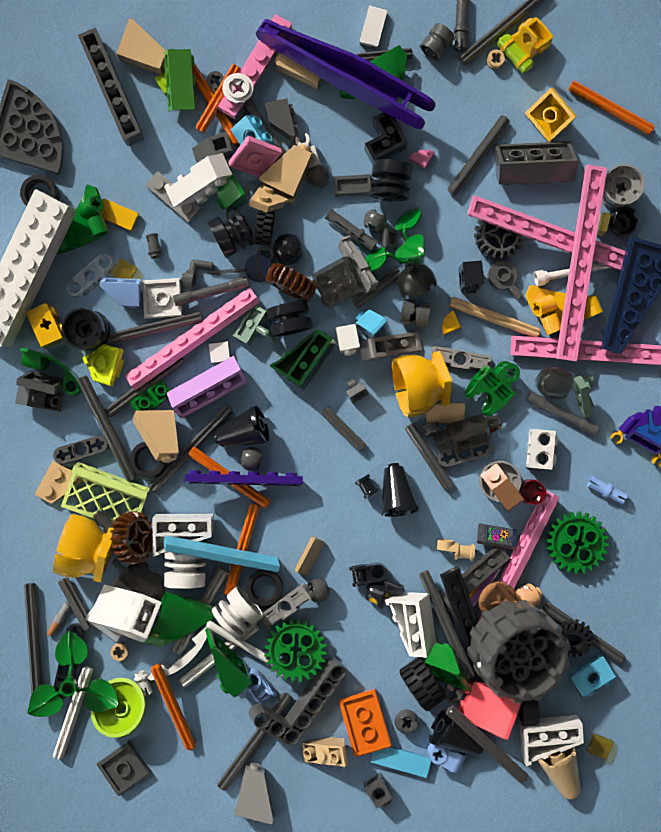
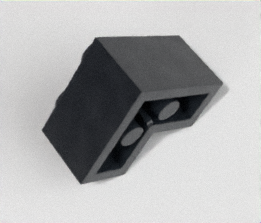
[364,112,408,165]

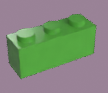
[164,49,197,111]

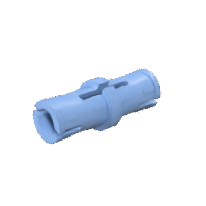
[587,476,628,505]

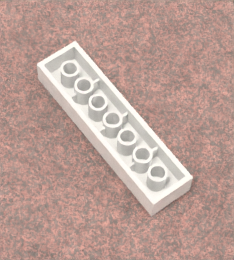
[0,189,77,348]

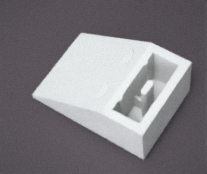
[88,584,161,643]

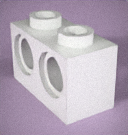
[336,324,360,356]
[526,429,558,470]

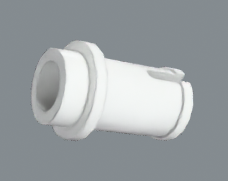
[134,670,153,696]

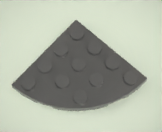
[0,79,63,175]

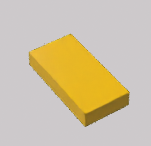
[102,198,139,231]

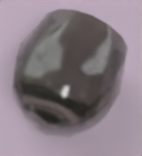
[535,367,573,399]

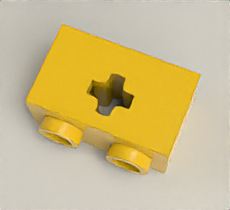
[26,303,65,349]

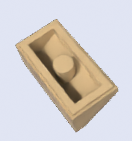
[426,403,465,424]
[295,536,325,575]

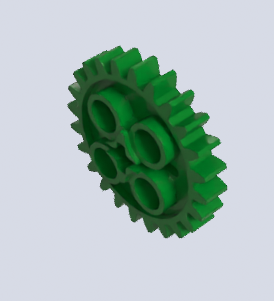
[545,511,609,574]
[264,619,327,683]

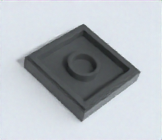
[16,371,64,395]
[96,741,151,796]

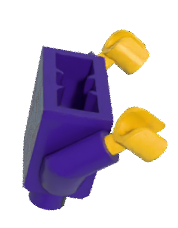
[610,406,661,467]

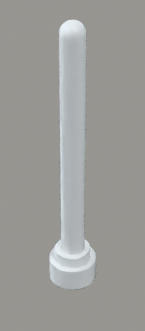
[534,263,609,286]
[206,621,288,677]

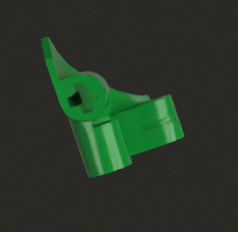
[340,45,407,102]
[20,348,82,396]

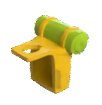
[497,17,554,74]

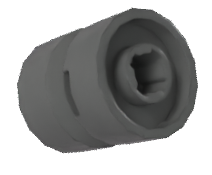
[420,23,455,61]
[400,299,431,328]

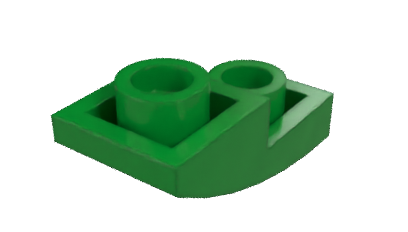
[129,379,171,411]

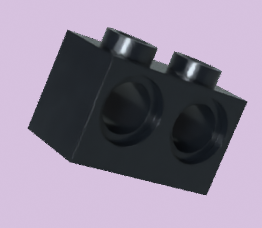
[458,260,484,294]

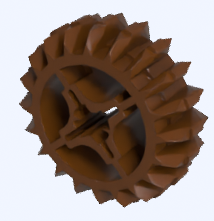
[266,263,317,302]
[110,511,153,565]

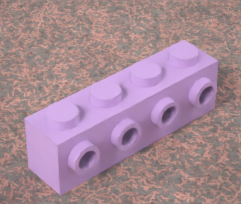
[167,356,248,419]

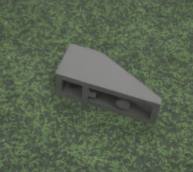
[359,331,422,361]

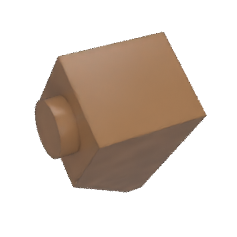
[481,463,524,512]

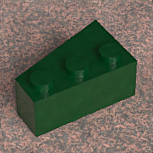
[269,328,336,390]

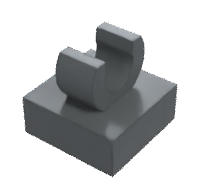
[346,378,369,404]

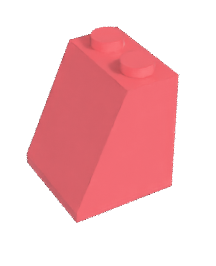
[457,678,521,740]

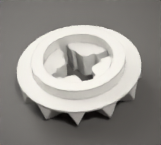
[222,73,253,104]

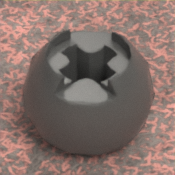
[363,209,387,233]
[241,447,261,471]
[307,578,330,603]
[395,709,419,734]

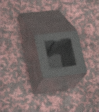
[265,98,299,141]
[192,132,234,163]
[15,386,64,412]

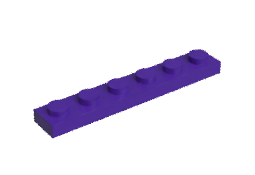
[184,470,303,486]

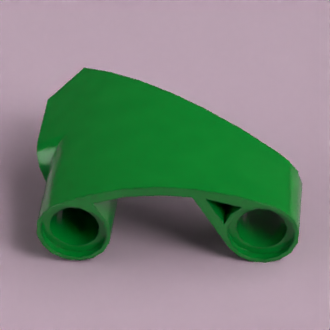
[57,184,109,254]
[144,592,215,647]

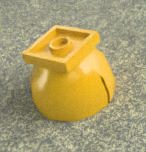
[392,351,452,417]
[53,514,113,583]

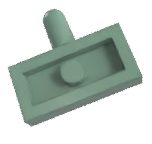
[233,305,278,346]
[571,375,594,418]

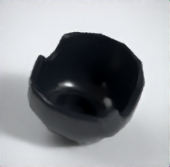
[609,206,638,237]
[274,233,302,265]

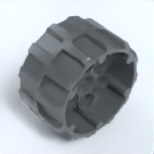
[467,600,570,703]

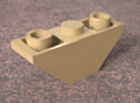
[302,737,348,767]

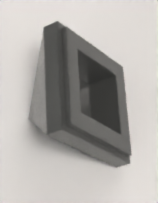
[380,228,398,250]

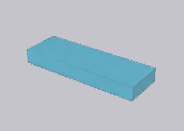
[371,747,431,778]

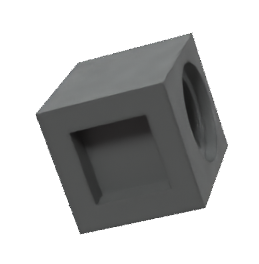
[364,773,393,809]

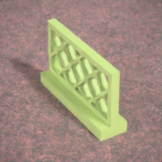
[61,462,150,521]

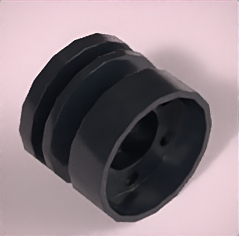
[369,159,413,202]
[207,207,255,258]
[62,308,111,350]

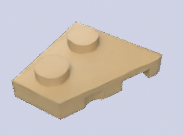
[249,183,296,213]
[35,461,84,504]

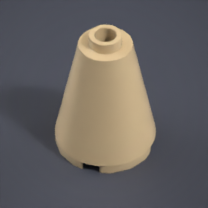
[538,747,581,800]

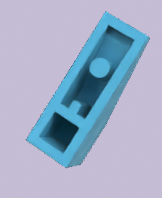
[355,309,387,339]

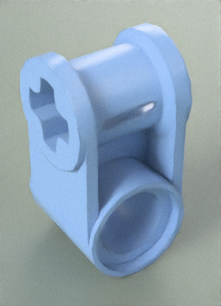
[247,668,277,705]
[427,743,467,774]

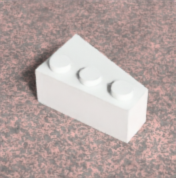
[164,153,232,207]
[152,514,214,557]
[385,592,436,658]
[519,715,584,767]

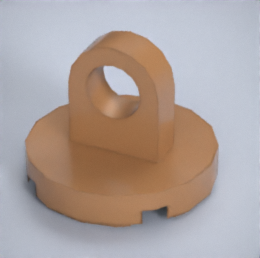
[479,581,517,612]

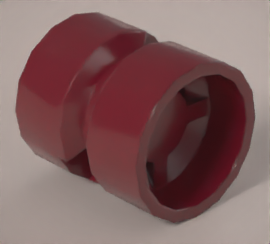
[519,479,546,505]

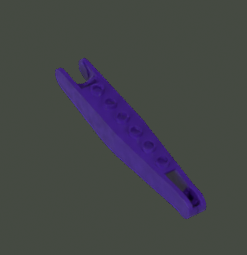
[256,19,436,129]

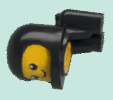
[364,579,404,609]

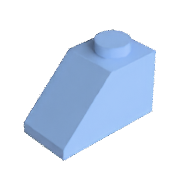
[100,278,142,309]

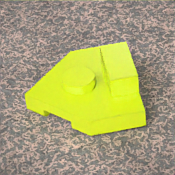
[82,344,124,386]

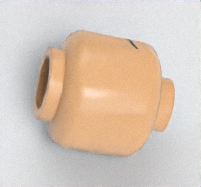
[515,584,542,607]

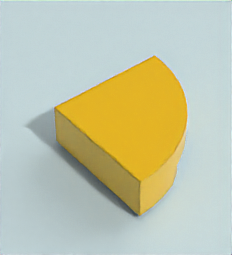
[441,310,461,335]

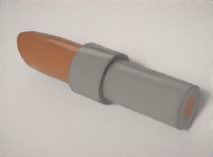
[47,602,71,636]

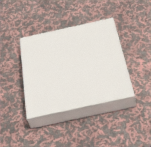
[142,278,183,319]

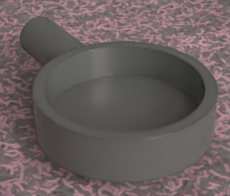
[488,260,523,300]

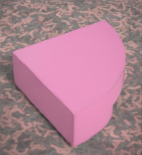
[408,149,435,170]

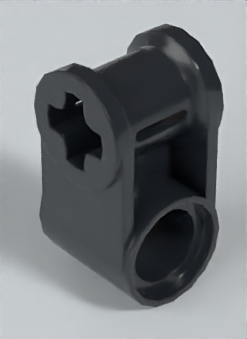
[349,562,387,587]

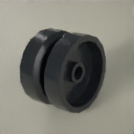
[266,300,313,337]

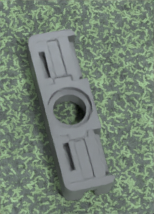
[337,235,379,293]
[430,346,491,371]
[261,583,314,629]

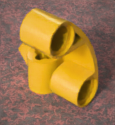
[525,285,603,336]

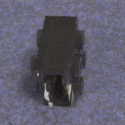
[311,256,366,309]

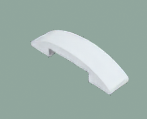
[148,626,207,680]

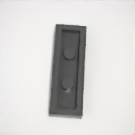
[462,546,511,594]

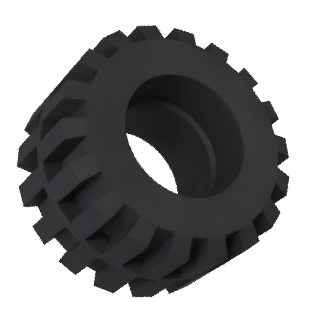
[399,657,447,711]

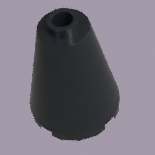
[214,406,270,447]
[380,463,419,517]
[429,708,484,756]

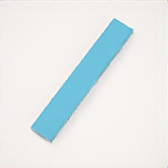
[163,535,280,572]

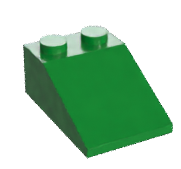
[205,627,252,698]

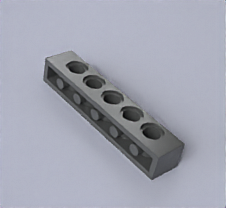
[78,28,145,146]

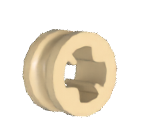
[487,49,505,69]
[110,642,129,661]

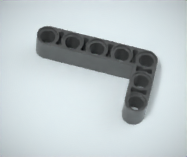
[249,657,346,745]

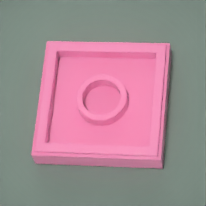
[228,136,282,178]

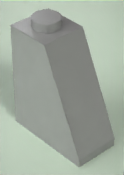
[234,763,274,824]

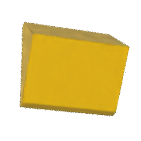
[525,87,577,142]

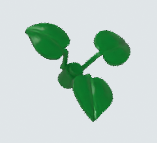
[365,207,425,273]
[27,631,118,717]

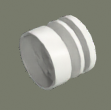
[164,552,206,588]
[212,586,264,639]

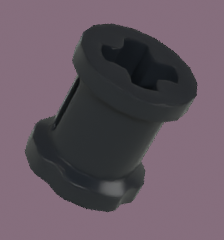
[355,474,379,499]

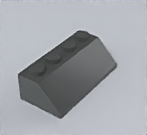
[495,141,578,185]

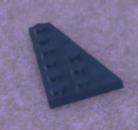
[600,236,661,354]

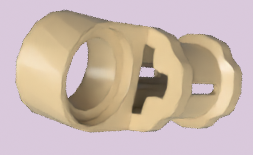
[437,539,475,561]

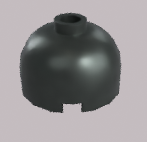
[397,262,437,298]

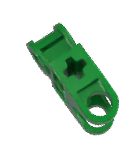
[464,361,520,417]

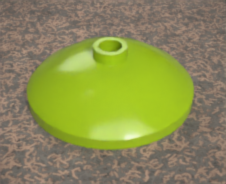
[91,678,146,738]

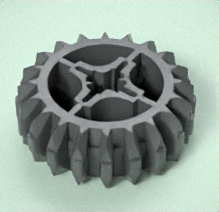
[474,219,525,260]

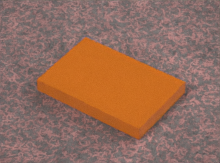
[338,689,392,757]

